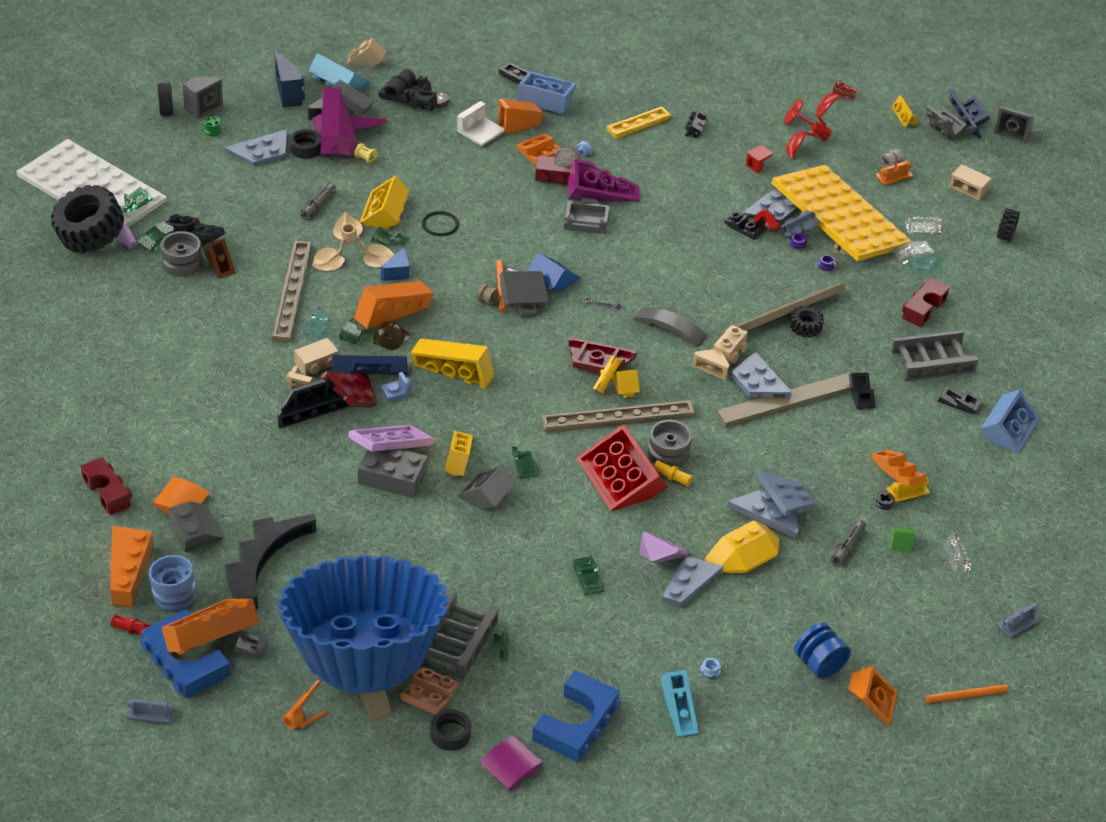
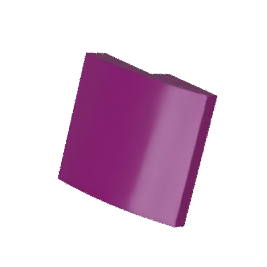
[479,735,543,791]

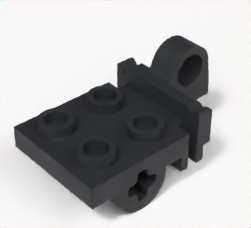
[378,69,437,112]

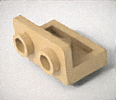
[714,325,748,366]

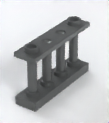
[891,330,978,381]
[426,592,499,679]

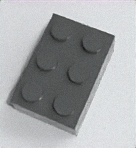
[358,449,427,498]

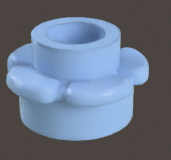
[576,141,593,156]
[700,658,721,678]

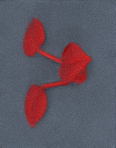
[784,93,840,159]

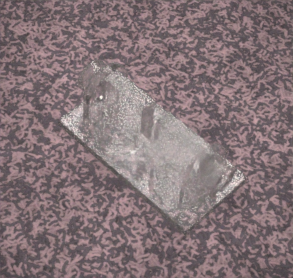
[552,146,582,165]
[905,216,942,234]
[943,531,972,573]

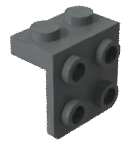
[925,104,968,140]

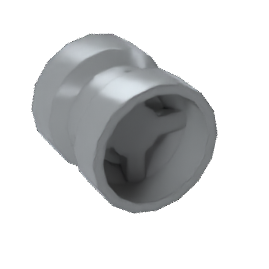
[880,148,904,167]

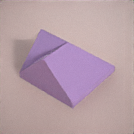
[640,531,690,564]

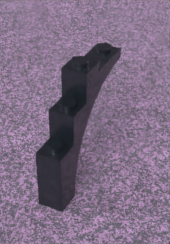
[225,514,316,609]

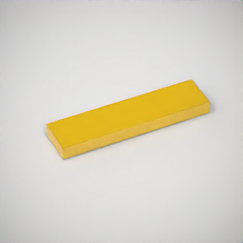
[607,107,671,139]

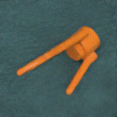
[282,679,327,730]

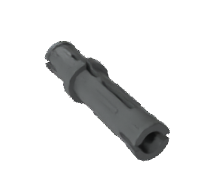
[300,182,337,220]
[831,519,866,566]

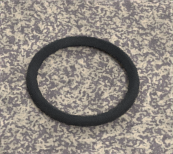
[422,211,459,236]

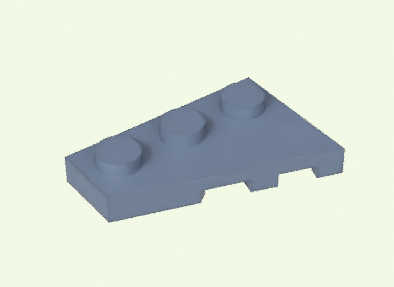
[662,555,723,608]

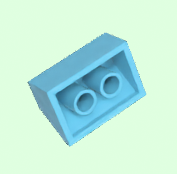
[308,53,370,90]

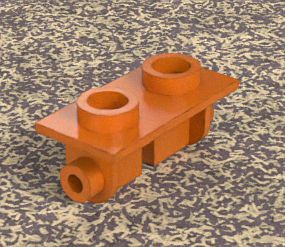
[875,161,913,185]

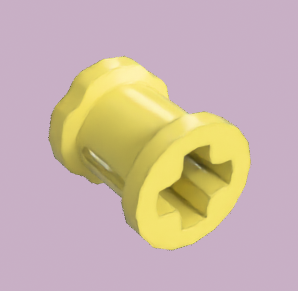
[354,143,377,163]

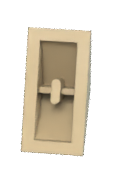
[692,349,729,380]

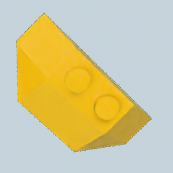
[705,520,780,574]

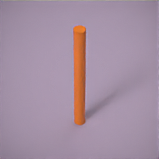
[496,260,507,312]
[925,684,1008,704]

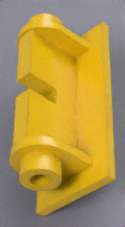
[892,95,918,127]
[886,477,930,503]

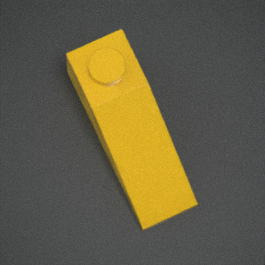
[445,431,473,476]

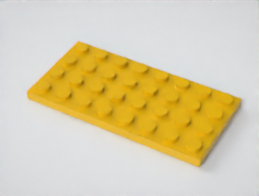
[771,165,912,261]

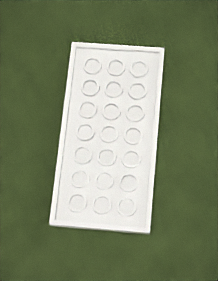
[16,139,167,226]

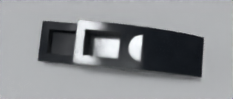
[164,214,226,246]

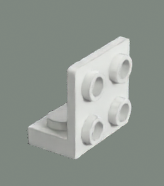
[457,101,504,146]

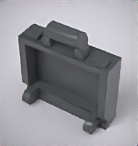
[330,80,374,116]
[564,198,609,234]
[499,271,549,316]

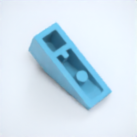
[661,670,699,737]

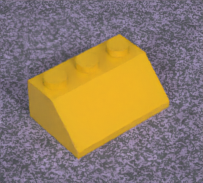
[360,176,410,229]

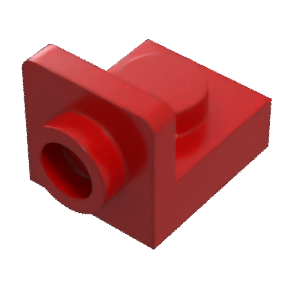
[753,209,782,231]

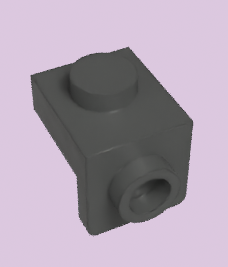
[233,630,269,659]

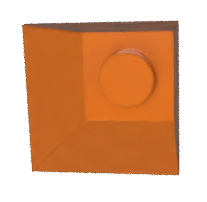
[848,666,898,725]

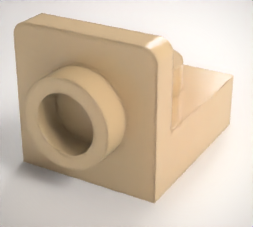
[286,366,312,390]

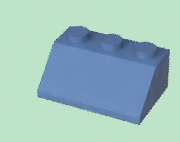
[517,71,576,114]
[981,390,1040,453]

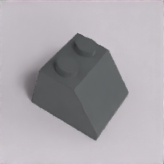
[182,77,223,119]
[994,106,1034,143]
[457,465,516,510]
[169,501,223,552]

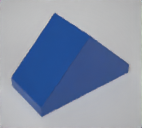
[381,248,409,281]

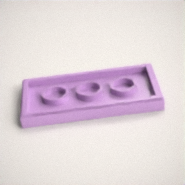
[348,425,434,451]

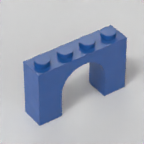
[140,609,231,698]
[532,670,621,762]

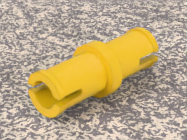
[593,355,622,394]
[654,460,693,487]

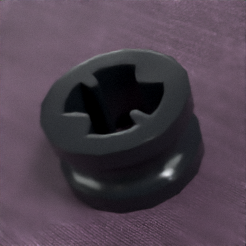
[876,491,894,510]

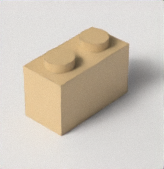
[949,165,992,200]
[294,338,339,376]

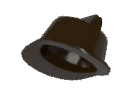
[373,321,411,351]

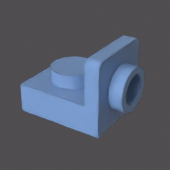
[381,372,411,402]

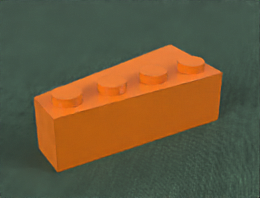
[354,281,434,330]
[110,526,154,608]
[162,599,259,654]

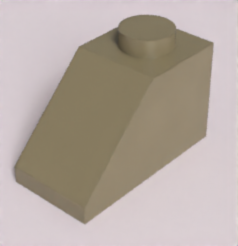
[359,690,392,721]

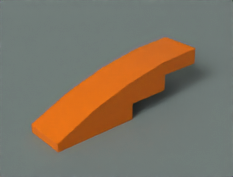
[870,450,927,487]

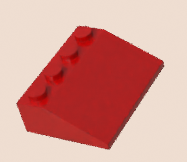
[576,424,667,511]

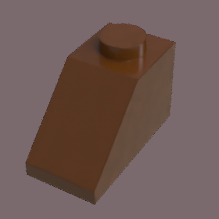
[203,238,236,278]

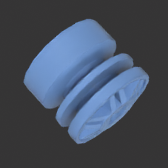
[149,555,197,611]

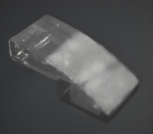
[892,241,934,264]

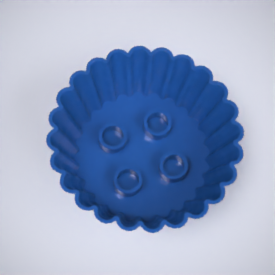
[277,555,449,693]

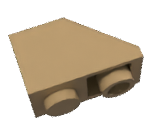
[347,38,386,68]

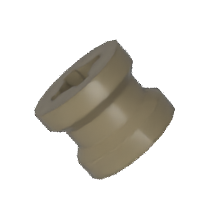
[477,283,499,306]

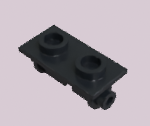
[684,106,707,138]

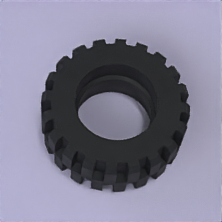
[51,185,124,253]

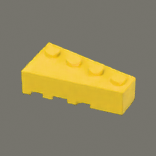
[411,338,494,389]

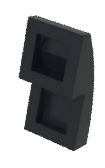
[849,372,876,409]
[938,385,982,413]

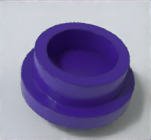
[789,233,807,249]
[818,255,836,271]

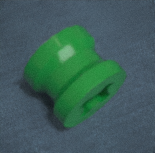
[204,116,221,136]

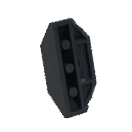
[277,379,350,429]

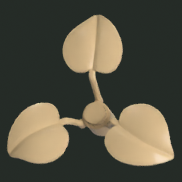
[312,212,394,271]

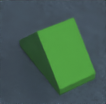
[890,526,915,552]

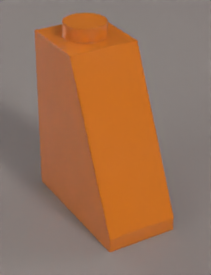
[498,99,543,135]

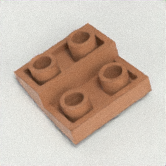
[400,667,460,714]

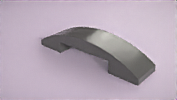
[633,307,707,347]

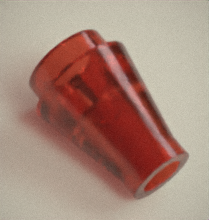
[832,81,857,99]

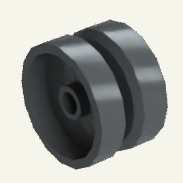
[160,231,202,276]
[648,419,692,468]

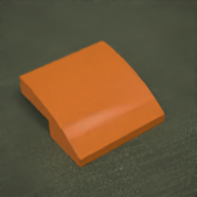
[517,134,565,165]
[152,476,210,515]

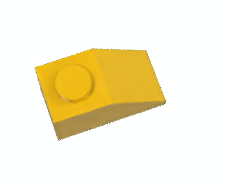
[613,369,640,398]

